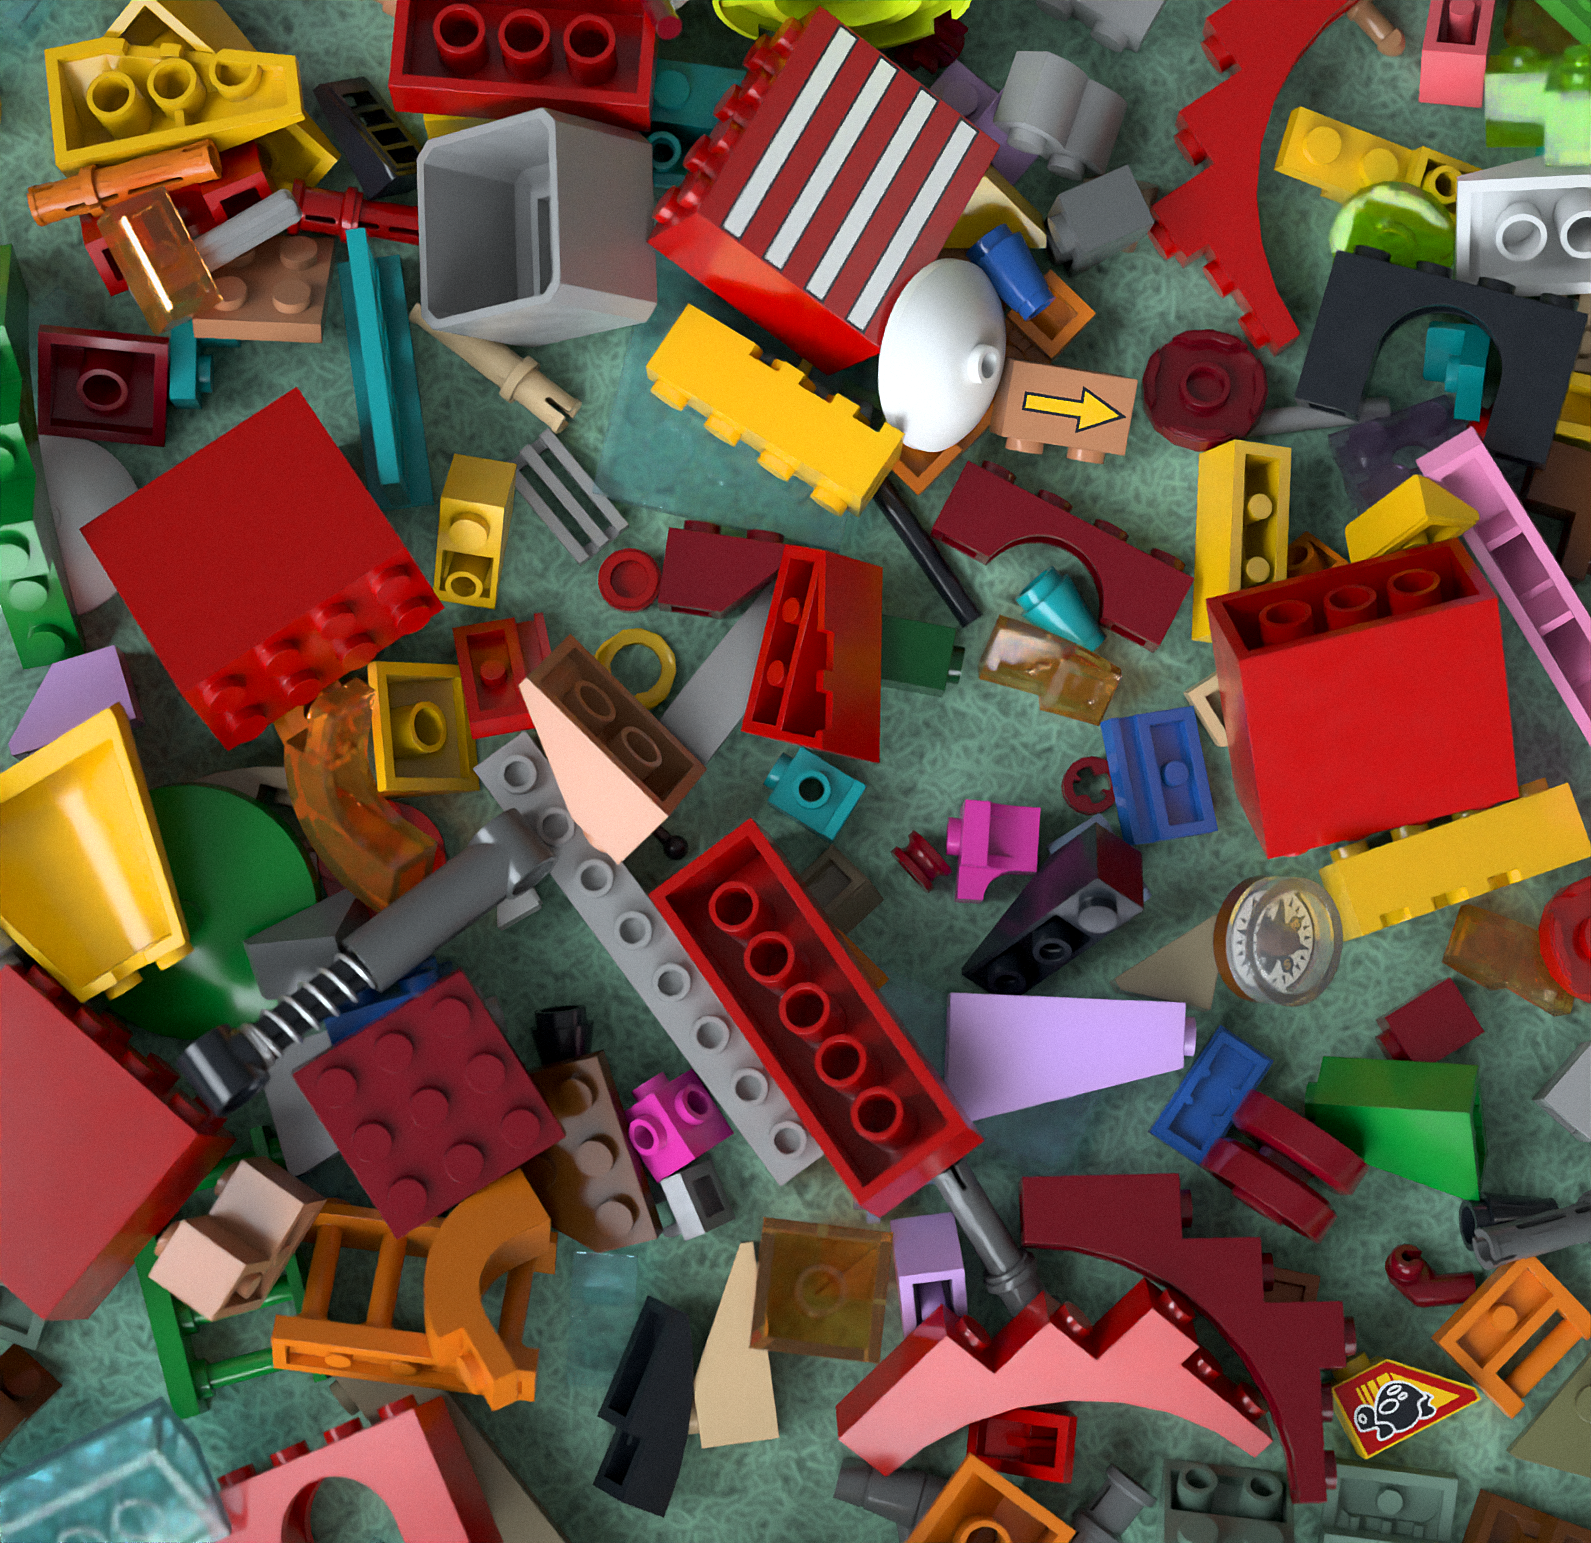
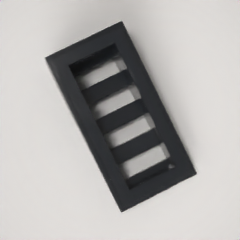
[312,76,423,201]

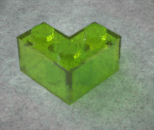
[1484,44,1591,167]

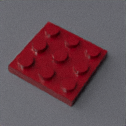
[291,966,566,1240]

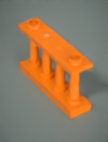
[271,1198,558,1402]

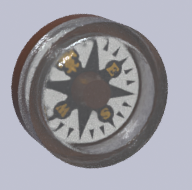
[1213,875,1343,1007]

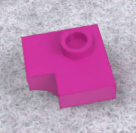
[945,799,1041,904]

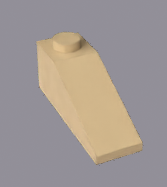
[688,1240,780,1449]

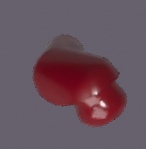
[1385,1243,1476,1308]

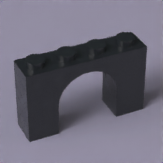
[1294,245,1589,471]

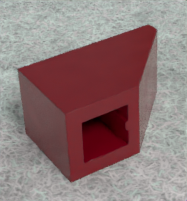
[658,520,796,620]

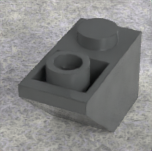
[1044,164,1155,279]

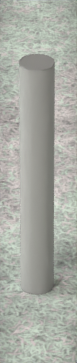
[1247,395,1390,437]

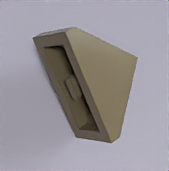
[1109,913,1229,1012]

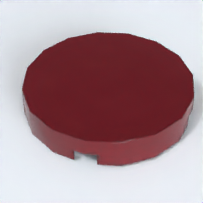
[1141,329,1269,452]

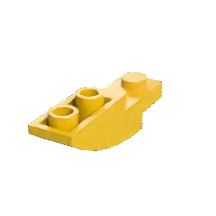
[1273,106,1483,238]

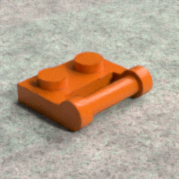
[1431,1257,1591,1419]

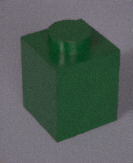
[881,614,965,698]

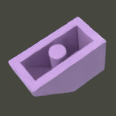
[890,1212,968,1339]

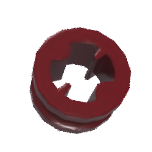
[1061,756,1115,816]
[890,830,952,894]

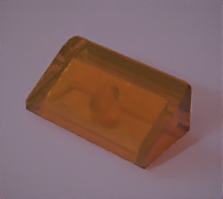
[97,185,223,335]

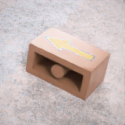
[989,357,1138,464]

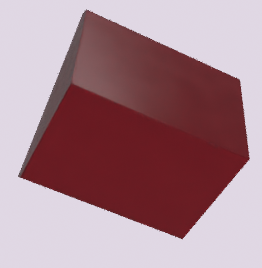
[37,324,171,447]

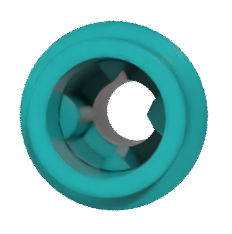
[1015,566,1107,661]

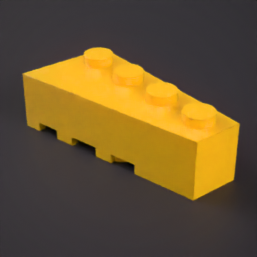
[646,303,905,518]
[1318,777,1591,942]

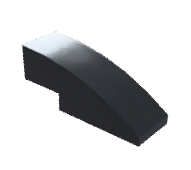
[593,1295,693,1518]

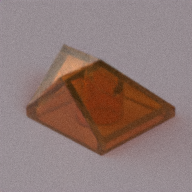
[748,1217,893,1364]

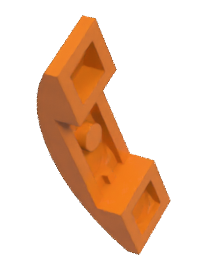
[891,269,1096,496]

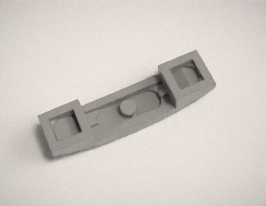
[659,580,776,767]

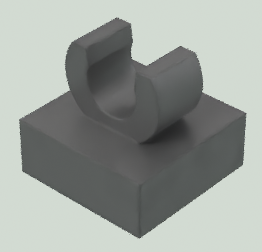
[652,1159,736,1241]

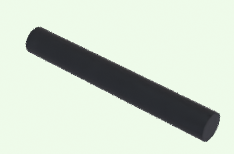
[872,476,984,629]

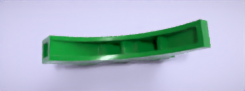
[0,243,87,670]

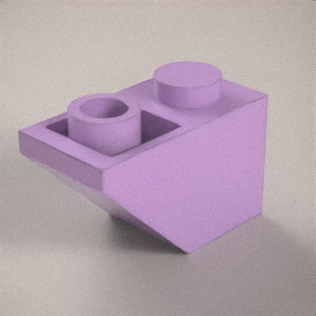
[8,645,146,761]

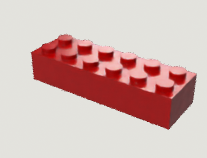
[647,818,985,1218]

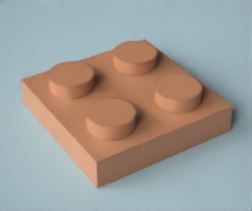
[192,235,336,343]

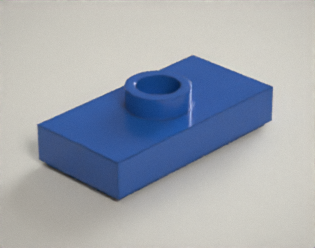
[1148,1025,1274,1168]

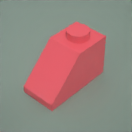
[1419,0,1497,108]

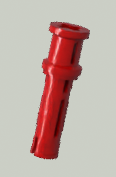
[287,178,419,246]

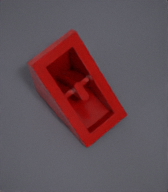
[966,1407,1078,1483]

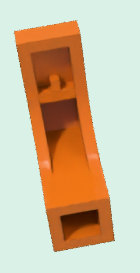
[424,1168,551,1412]

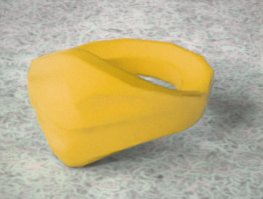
[594,628,677,710]

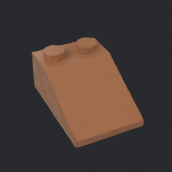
[518,634,707,864]

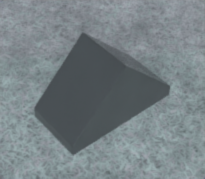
[243,884,370,1000]

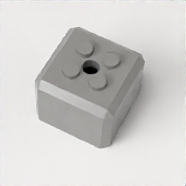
[417,107,657,348]

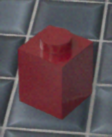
[1375,977,1484,1063]

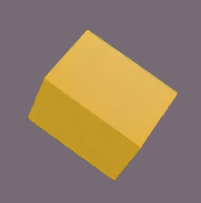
[367,661,480,800]

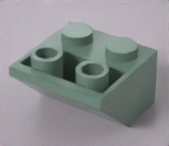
[1155,1458,1295,1543]

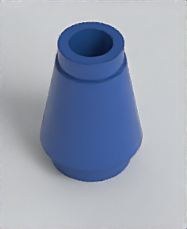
[966,223,1056,322]

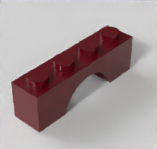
[930,460,1195,653]

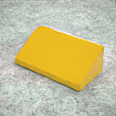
[1345,475,1480,563]

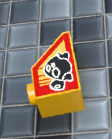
[1325,1351,1481,1459]

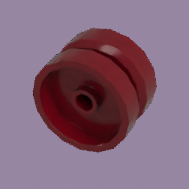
[1199,1089,1370,1244]

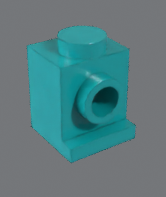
[763,746,867,845]

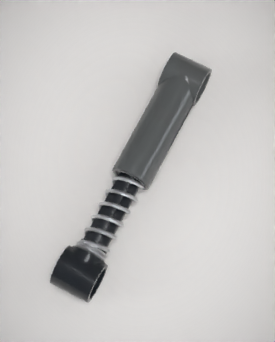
[176,808,558,1118]

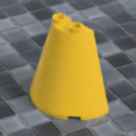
[0,701,195,1003]

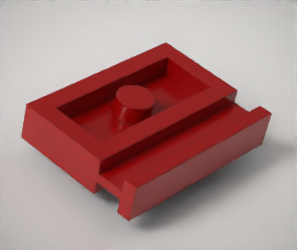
[452,612,551,740]

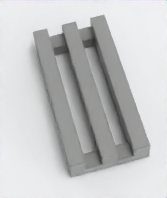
[506,428,629,567]

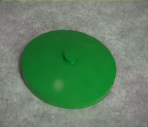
[97,782,322,1040]

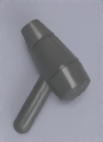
[833,1458,949,1543]

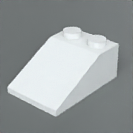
[1455,145,1591,297]

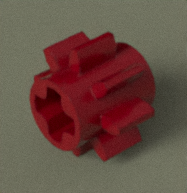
[894,9,968,74]

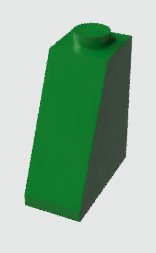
[1305,1056,1488,1201]

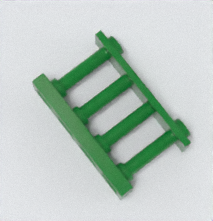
[134,1126,334,1421]

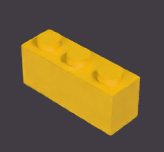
[1191,439,1292,643]

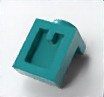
[170,314,241,409]
[1423,321,1491,421]

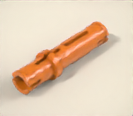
[27,138,223,227]

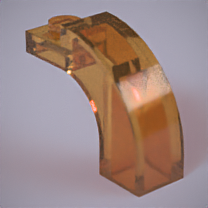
[284,677,437,913]

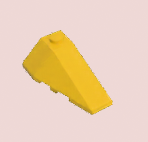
[44,37,306,178]

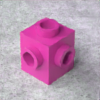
[625,1068,734,1183]

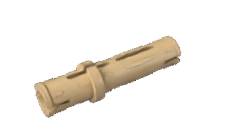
[409,303,582,434]

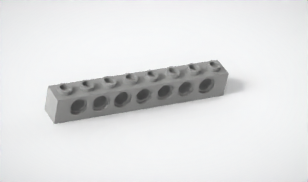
[473,731,824,1187]

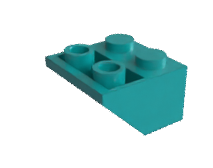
[636,58,748,189]

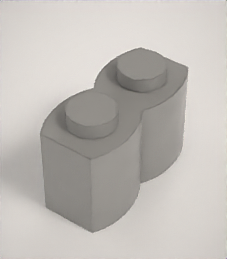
[993,51,1128,180]

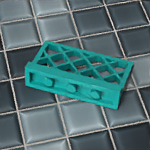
[337,227,435,512]

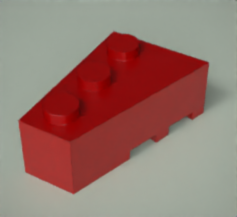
[741,544,883,764]

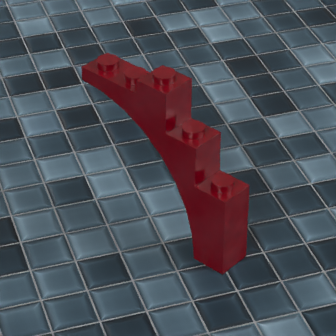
[1018,1173,1356,1504]

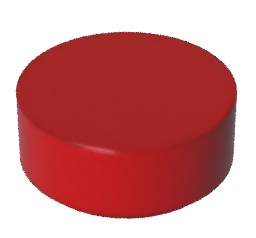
[598,548,661,613]

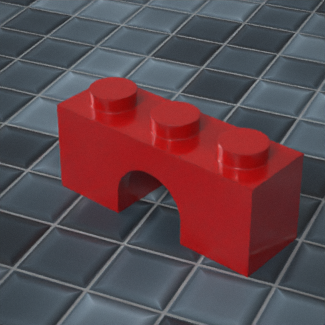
[79,139,278,297]

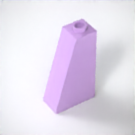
[944,993,1196,1121]

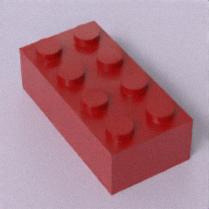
[388,0,659,132]

